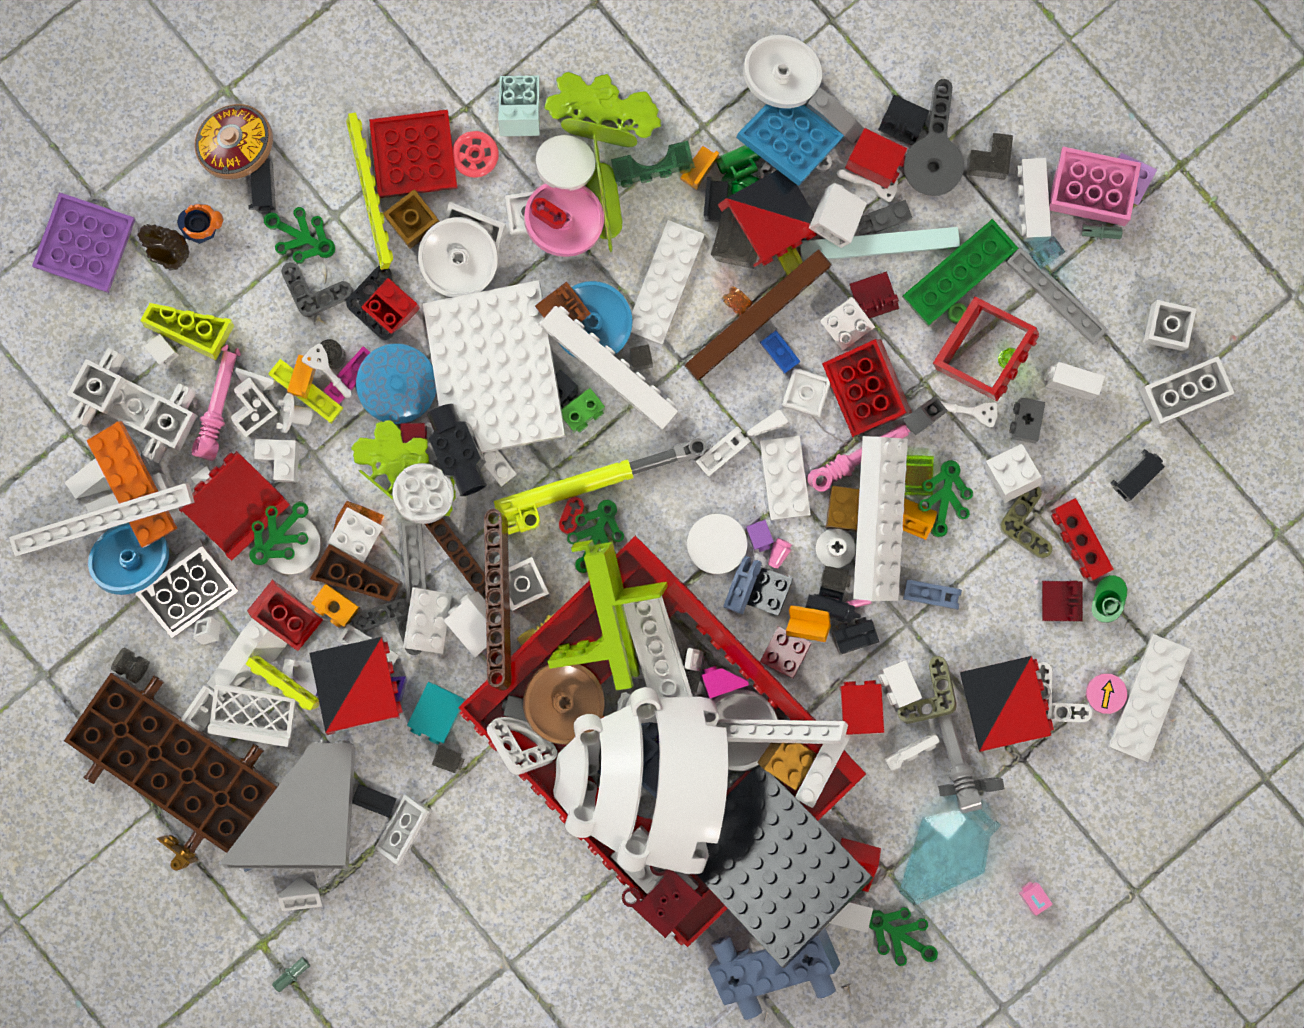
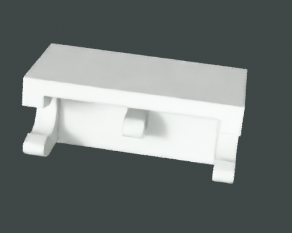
[181,686,226,732]

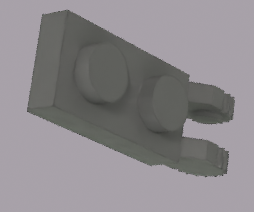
[859,200,913,236]

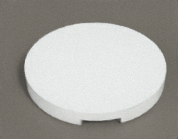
[536,135,595,191]
[392,463,454,524]
[261,514,321,575]
[687,514,747,574]

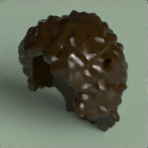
[137,224,190,271]

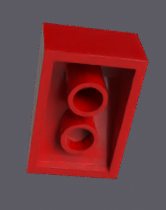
[247,579,323,651]

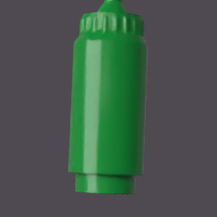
[716,145,762,181]

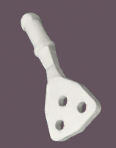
[837,169,898,202]
[302,344,352,398]
[941,401,997,428]

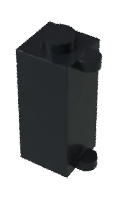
[248,158,276,213]
[1110,449,1165,502]

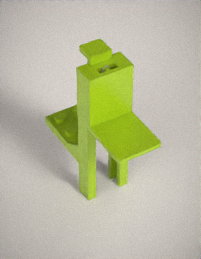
[548,540,668,690]

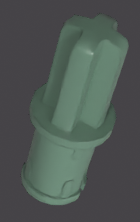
[1082,224,1123,240]
[272,957,310,992]

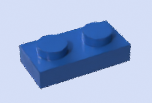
[760,330,800,374]

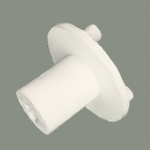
[276,393,312,433]
[815,528,856,569]

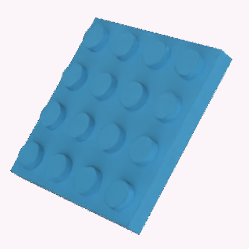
[736,104,844,186]

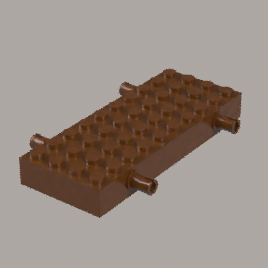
[64,673,279,853]

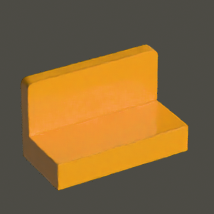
[680,146,719,190]
[287,354,318,399]
[903,498,937,540]
[786,605,831,642]

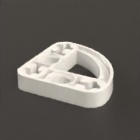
[487,717,557,775]

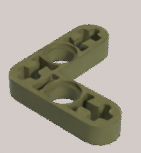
[1000,486,1052,558]
[898,656,957,724]

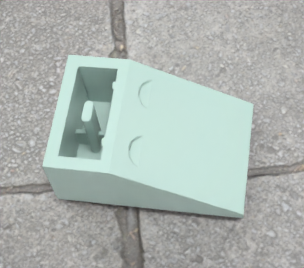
[498,75,540,136]

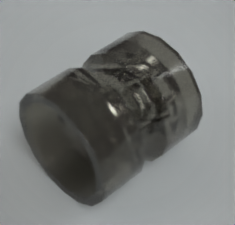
[316,339,346,369]
[111,647,150,684]

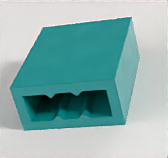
[407,682,466,745]

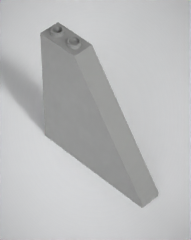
[221,740,355,869]

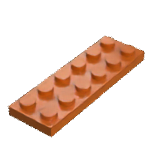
[86,421,178,548]

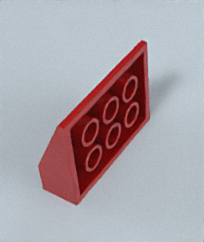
[822,339,912,437]

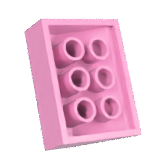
[1049,147,1141,226]

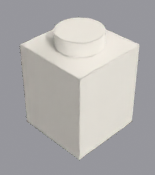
[144,334,179,368]

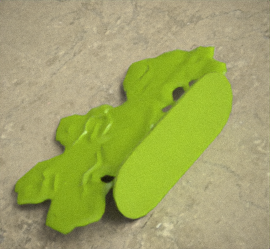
[544,72,661,147]
[585,134,623,252]
[351,420,456,516]

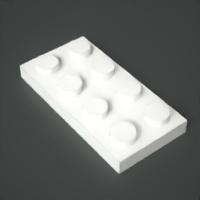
[760,436,811,521]

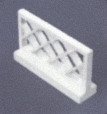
[207,683,296,747]

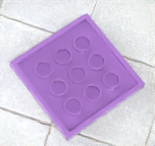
[32,192,136,293]

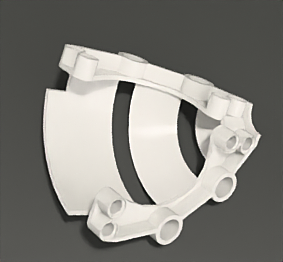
[553,687,728,874]

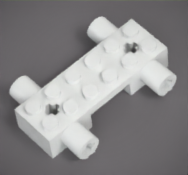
[67,348,198,463]

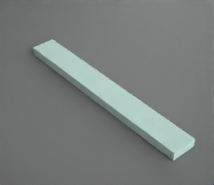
[800,227,960,262]

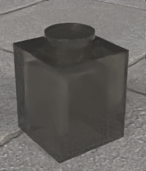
[629,344,653,371]
[820,566,851,591]
[432,745,465,773]

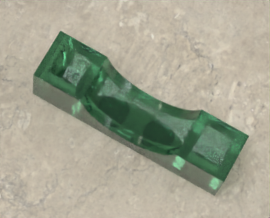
[611,141,695,188]

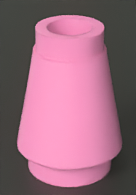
[768,538,792,569]

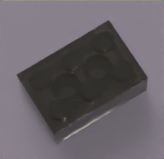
[711,208,758,269]

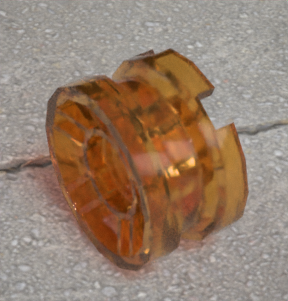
[721,286,753,316]

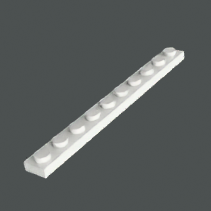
[9,483,195,556]

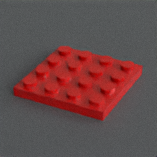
[369,109,458,198]

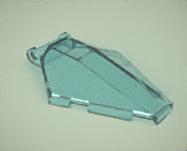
[899,809,1001,906]

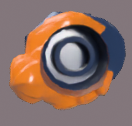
[177,204,224,244]

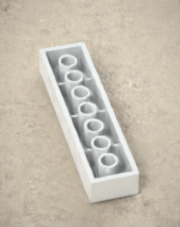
[853,436,908,601]

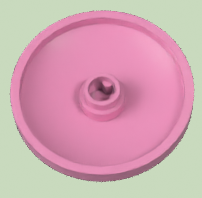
[524,183,604,257]

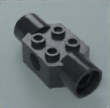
[427,404,487,497]

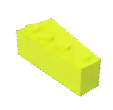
[140,303,234,360]

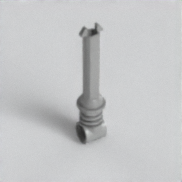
[931,696,982,814]

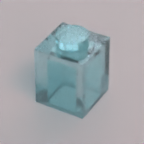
[1029,236,1065,270]

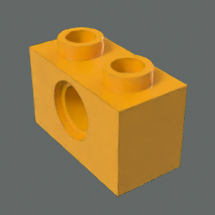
[311,584,360,628]

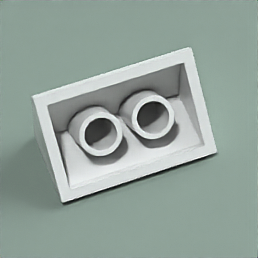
[445,202,507,252]
[375,795,432,866]

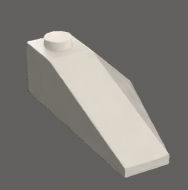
[65,438,154,499]
[207,619,288,696]

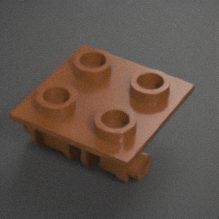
[535,281,591,322]

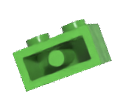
[562,388,605,433]

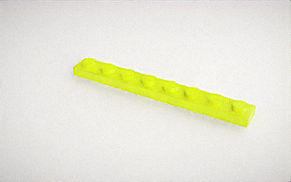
[346,113,393,270]

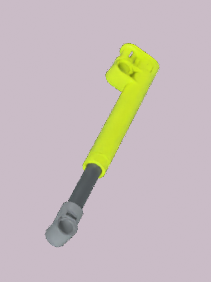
[493,438,707,535]

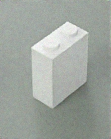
[809,183,867,248]
[1044,362,1105,401]
[444,592,502,658]

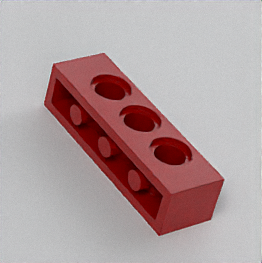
[1051,498,1114,582]

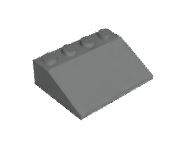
[135,538,238,638]

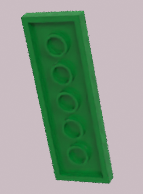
[902,219,1019,326]

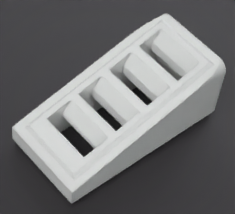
[746,410,788,438]
[684,648,703,671]

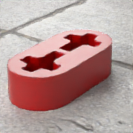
[531,198,566,229]
[559,497,584,534]

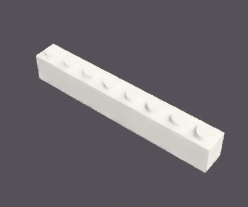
[538,306,678,429]

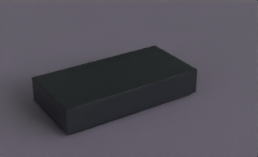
[352,784,397,818]

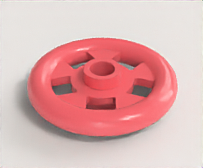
[453,131,499,178]

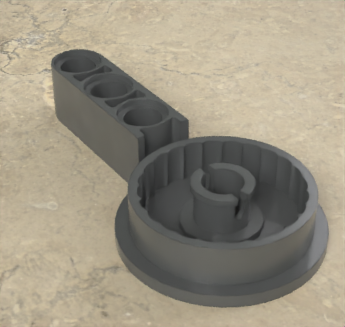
[904,79,964,196]

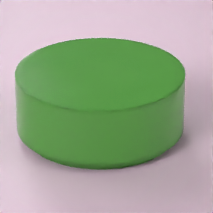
[947,303,967,324]

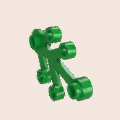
[264,207,336,264]
[918,460,973,537]
[567,500,624,573]
[249,501,309,565]
[869,907,938,966]

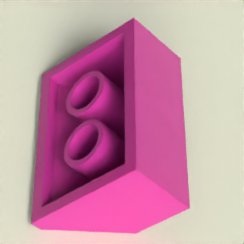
[701,666,749,699]

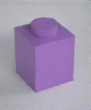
[746,520,774,552]

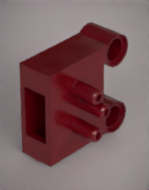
[622,866,702,938]

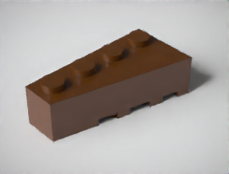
[310,544,404,601]

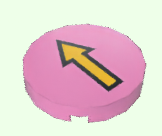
[1086,674,1127,714]

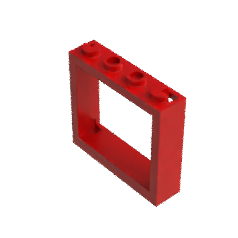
[933,296,1039,401]

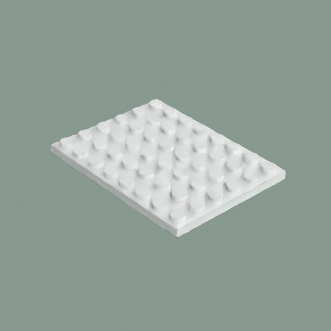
[423,280,566,453]

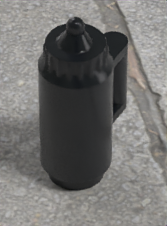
[805,587,861,623]

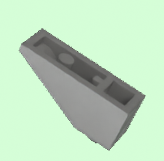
[807,88,864,145]

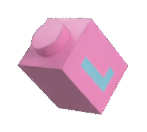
[1019,882,1053,916]

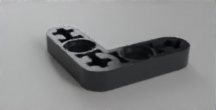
[346,266,394,340]

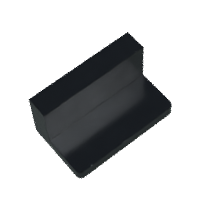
[704,177,729,222]

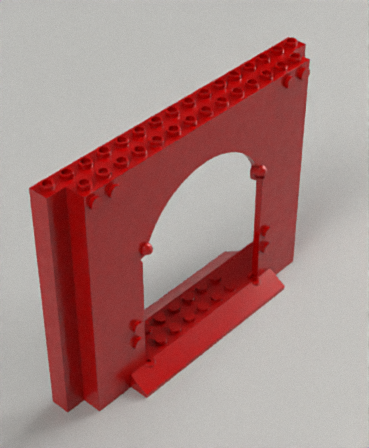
[458,535,866,948]

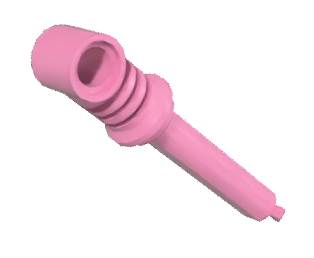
[192,345,241,461]
[807,424,911,491]

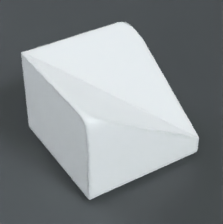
[193,616,221,645]

